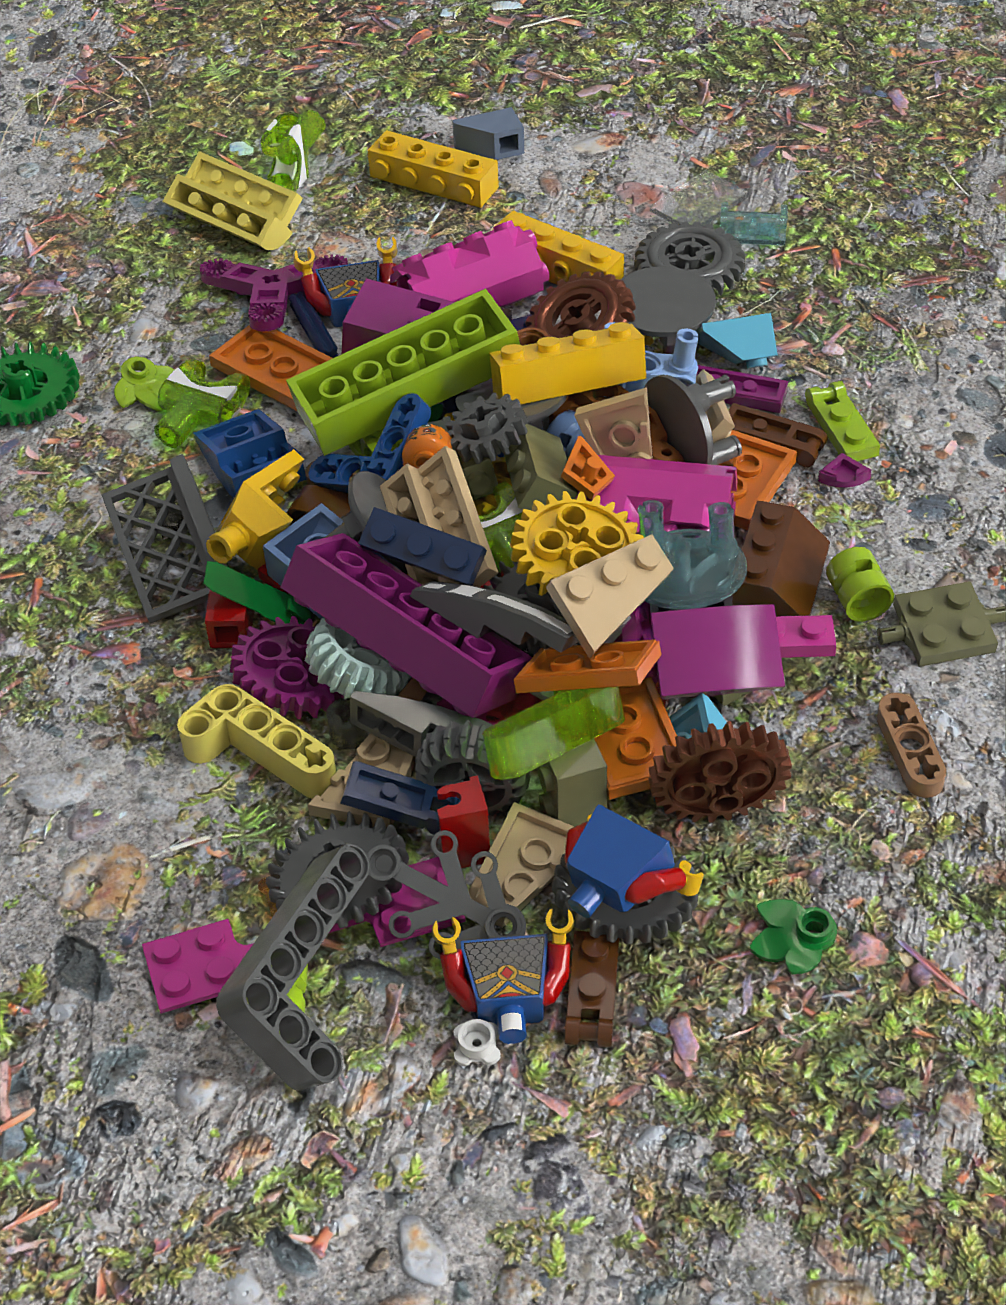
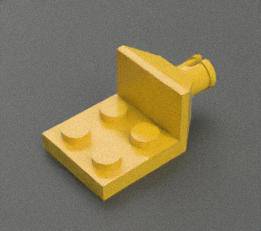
[206,449,305,570]

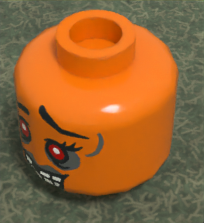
[402,424,453,469]

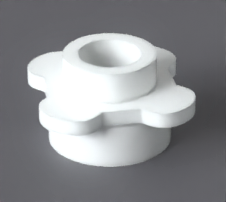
[454,1019,501,1066]

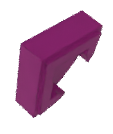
[818,453,872,488]

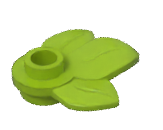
[114,356,185,412]

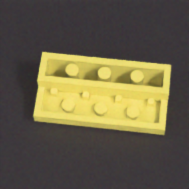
[162,151,303,250]

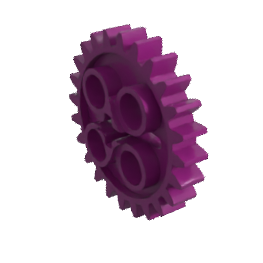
[230,616,350,719]

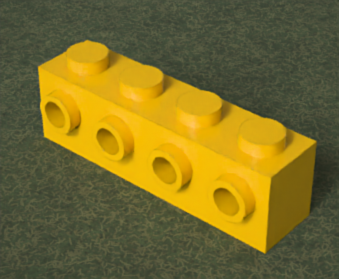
[368,130,499,208]
[494,210,624,285]
[489,322,647,404]

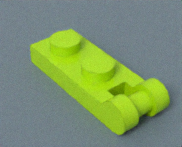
[805,381,880,461]

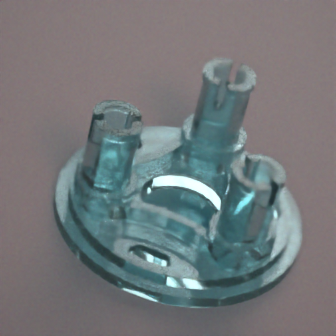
[637,500,747,609]

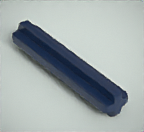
[289,291,339,358]

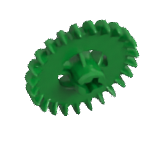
[0,341,80,426]

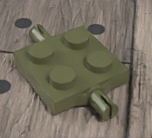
[877,581,1006,667]

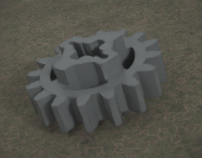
[445,393,529,464]

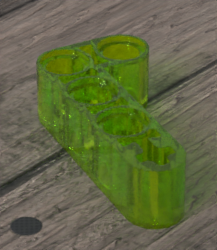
[482,687,625,780]

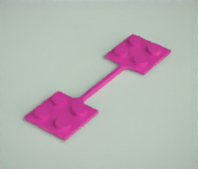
[142,857,466,1014]

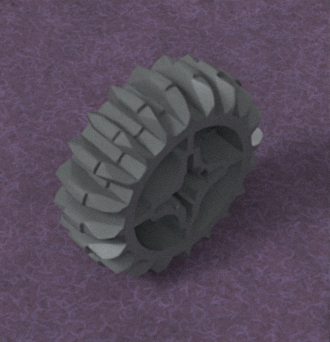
[415,720,531,816]

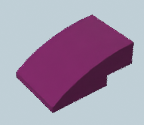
[651,605,785,700]

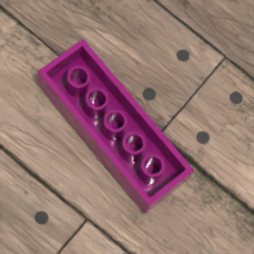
[280,533,532,718]

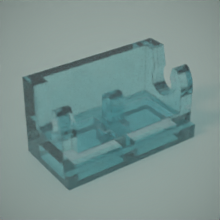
[720,202,788,246]

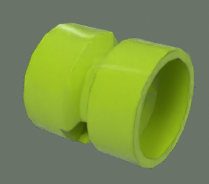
[826,547,895,622]

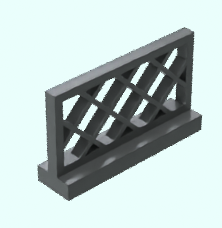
[101,454,229,624]

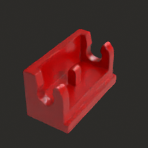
[437,775,490,868]

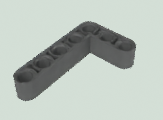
[216,844,369,1091]

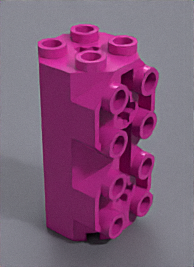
[390,220,549,308]
[575,455,737,550]

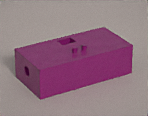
[341,278,455,354]

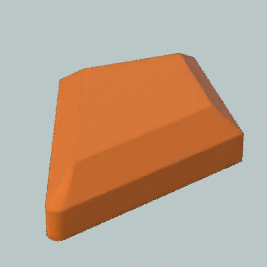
[561,436,615,500]

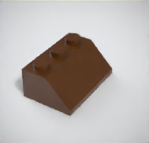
[731,500,830,617]

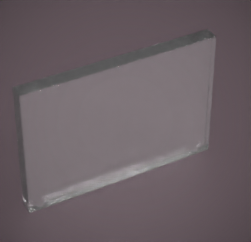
[650,170,748,226]

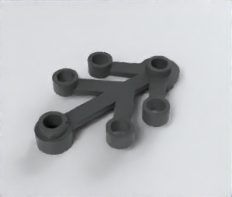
[367,830,526,959]

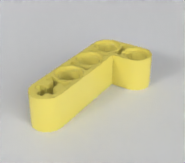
[177,684,336,799]

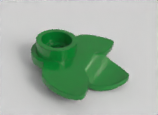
[750,899,837,975]

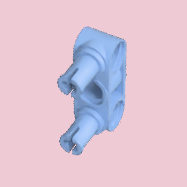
[603,322,698,397]

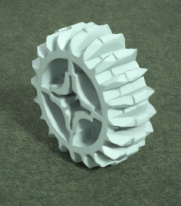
[305,618,411,700]

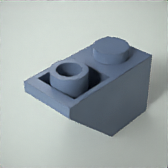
[452,107,525,160]

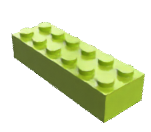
[286,288,520,456]

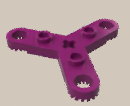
[200,254,348,331]

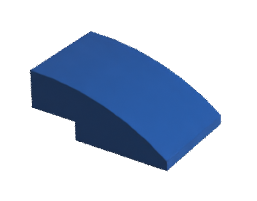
[193,409,307,499]

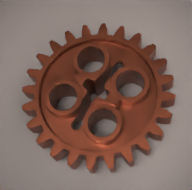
[648,721,792,823]

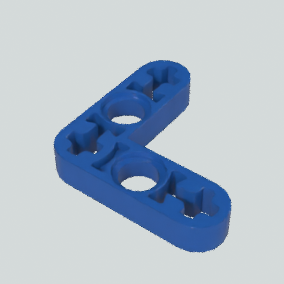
[308,393,431,493]

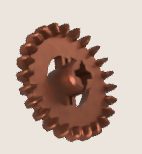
[525,271,636,345]

